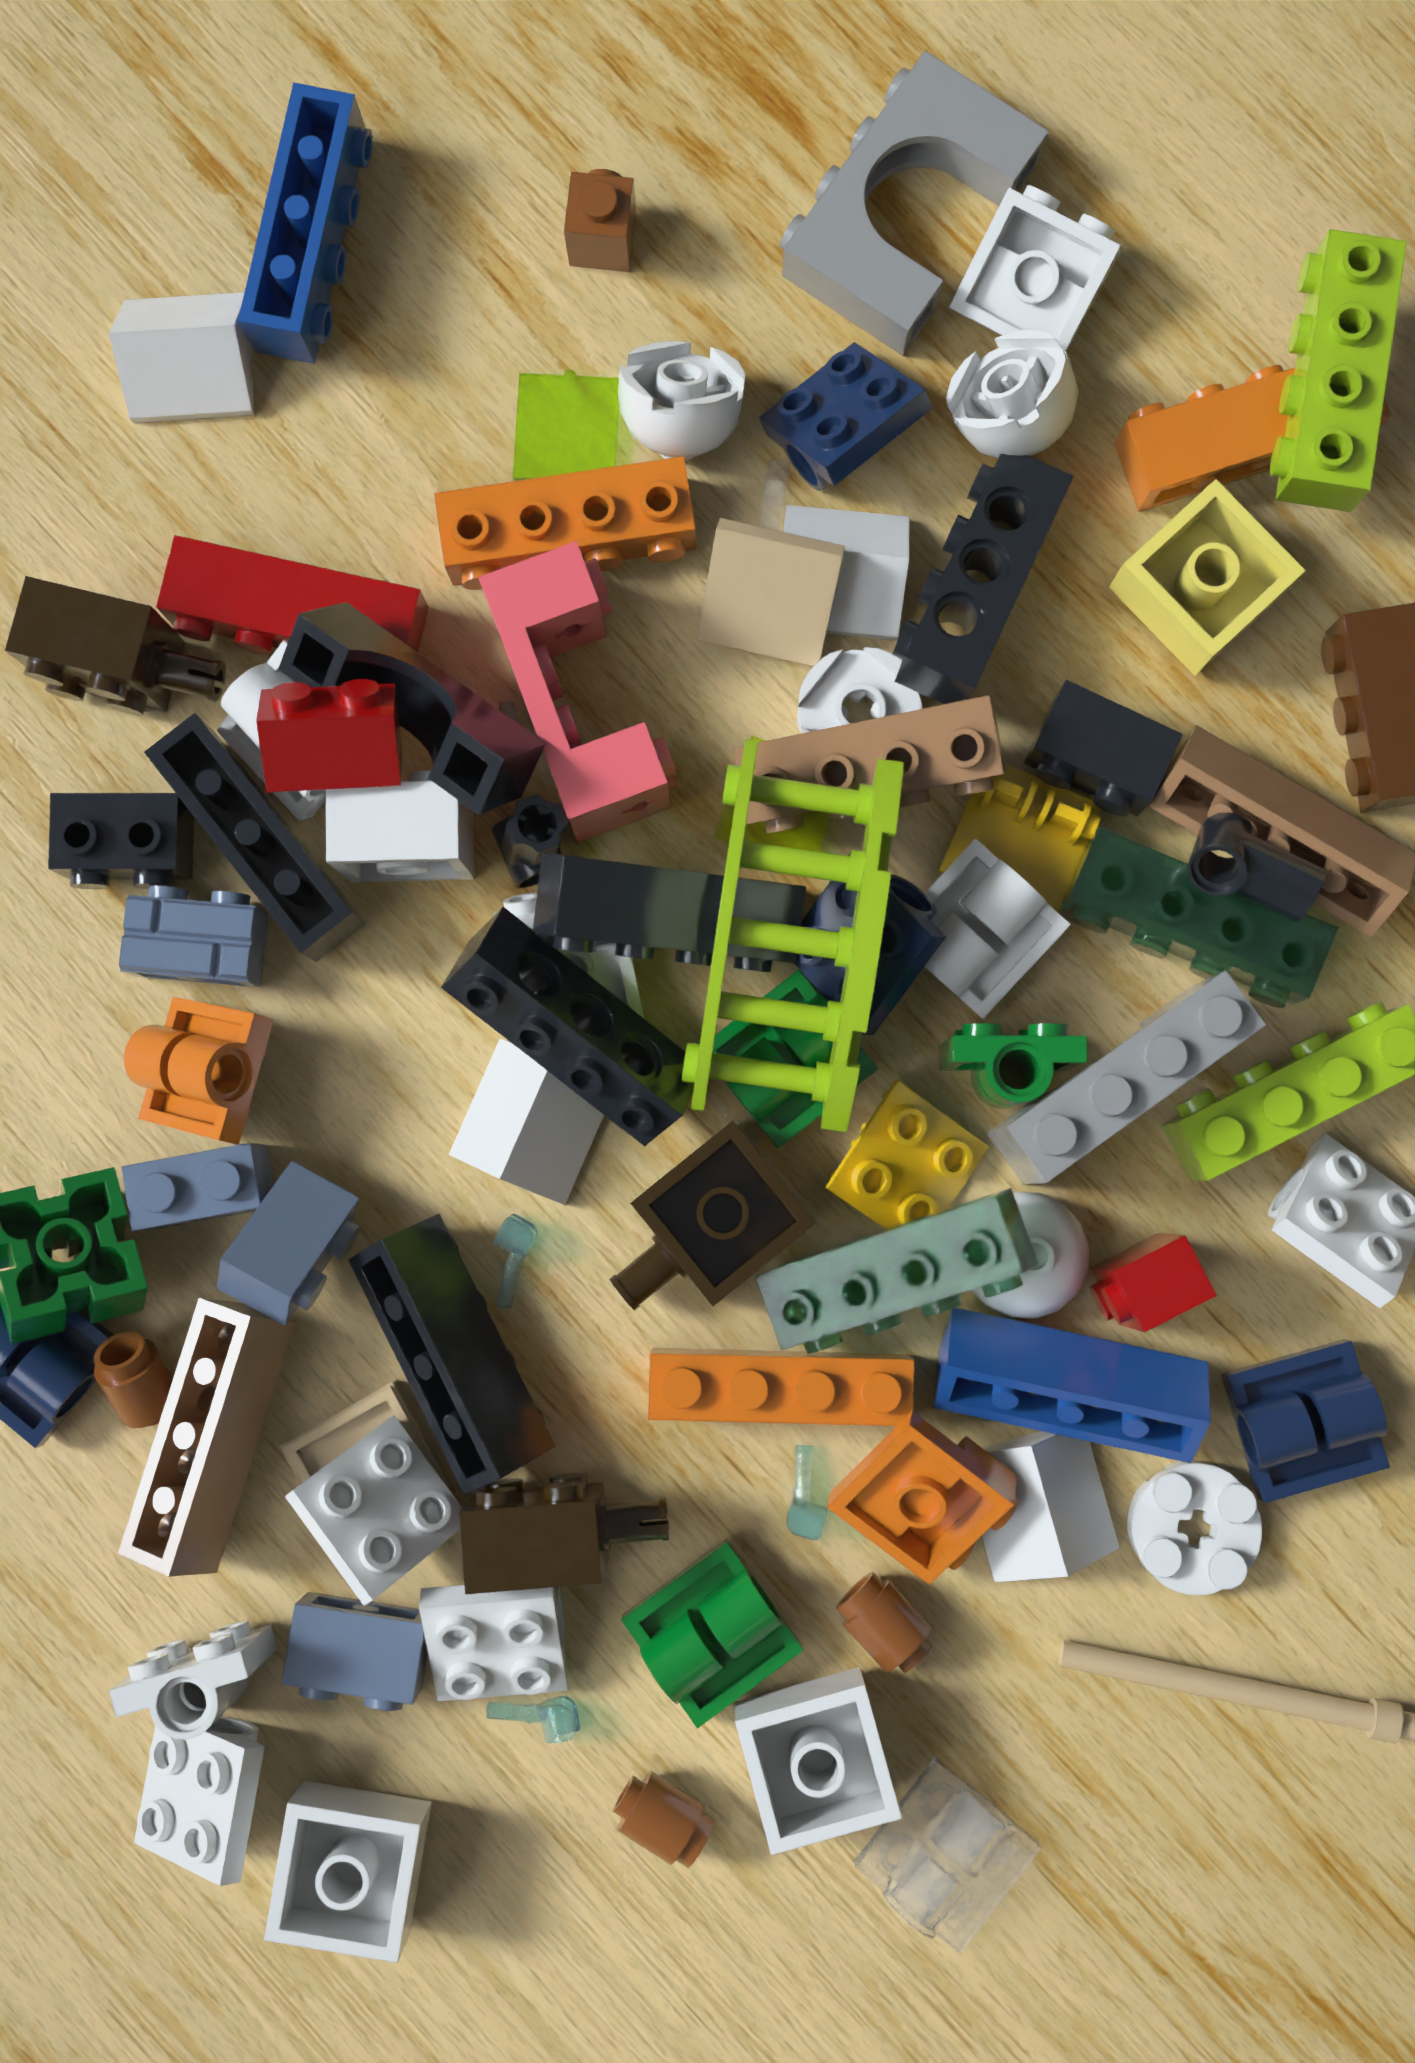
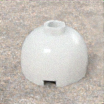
[946,329,1078,459]
[618,341,746,461]
[959,1191,1089,1319]

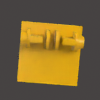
[938,764,1101,913]
[825,1080,989,1253]

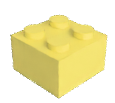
[1109,479,1306,676]

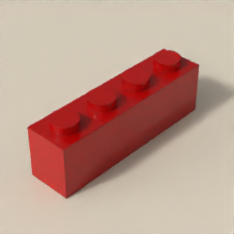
[156,535,429,655]

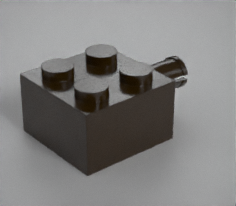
[5,576,226,716]
[609,1121,816,1311]
[459,1473,669,1594]

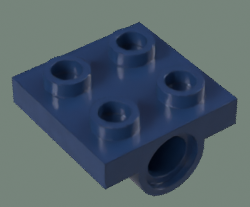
[759,342,932,491]
[794,852,946,1035]
[0,1303,114,1448]
[1221,1339,1390,1503]

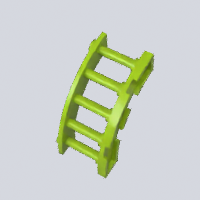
[682,739,904,1132]

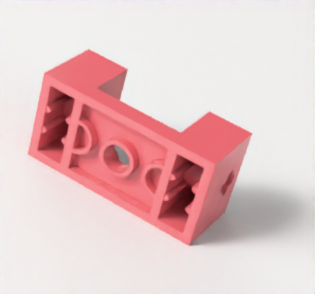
[478,541,678,843]

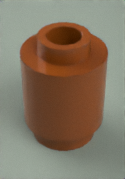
[94,1331,174,1428]
[836,1571,933,1673]
[613,1771,715,1868]

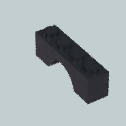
[278,602,546,815]

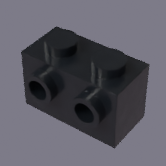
[1024,679,1183,816]
[48,793,194,890]

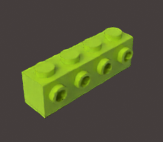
[1270,229,1407,512]
[1161,1001,1415,1182]

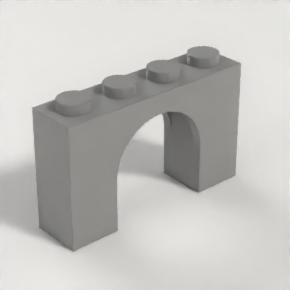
[780,50,1049,356]
[987,970,1266,1185]

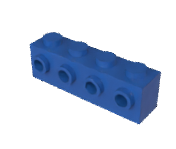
[238,82,373,364]
[933,1307,1211,1463]

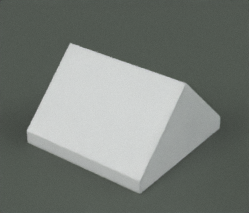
[109,292,254,423]
[783,505,909,640]
[449,1039,605,1205]
[981,1431,1119,1582]

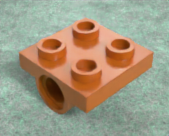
[124,997,274,1145]

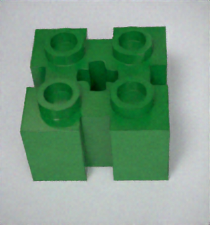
[0,1167,148,1344]

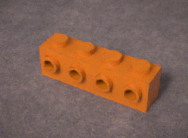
[434,456,696,590]

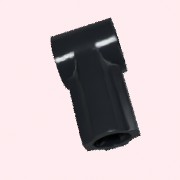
[491,794,568,889]
[1187,812,1327,923]

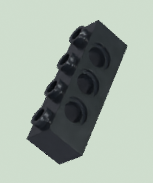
[892,453,1074,704]
[441,906,694,1147]

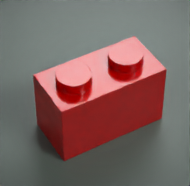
[256,679,402,792]
[1089,1233,1217,1332]

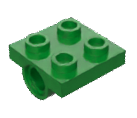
[713,969,878,1149]
[939,1023,1087,1109]
[621,1538,804,1729]

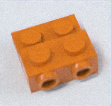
[827,1411,1018,1585]

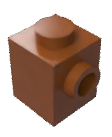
[564,169,637,272]

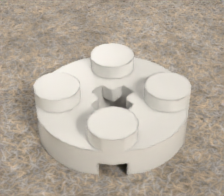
[797,647,922,734]
[1127,1460,1262,1595]

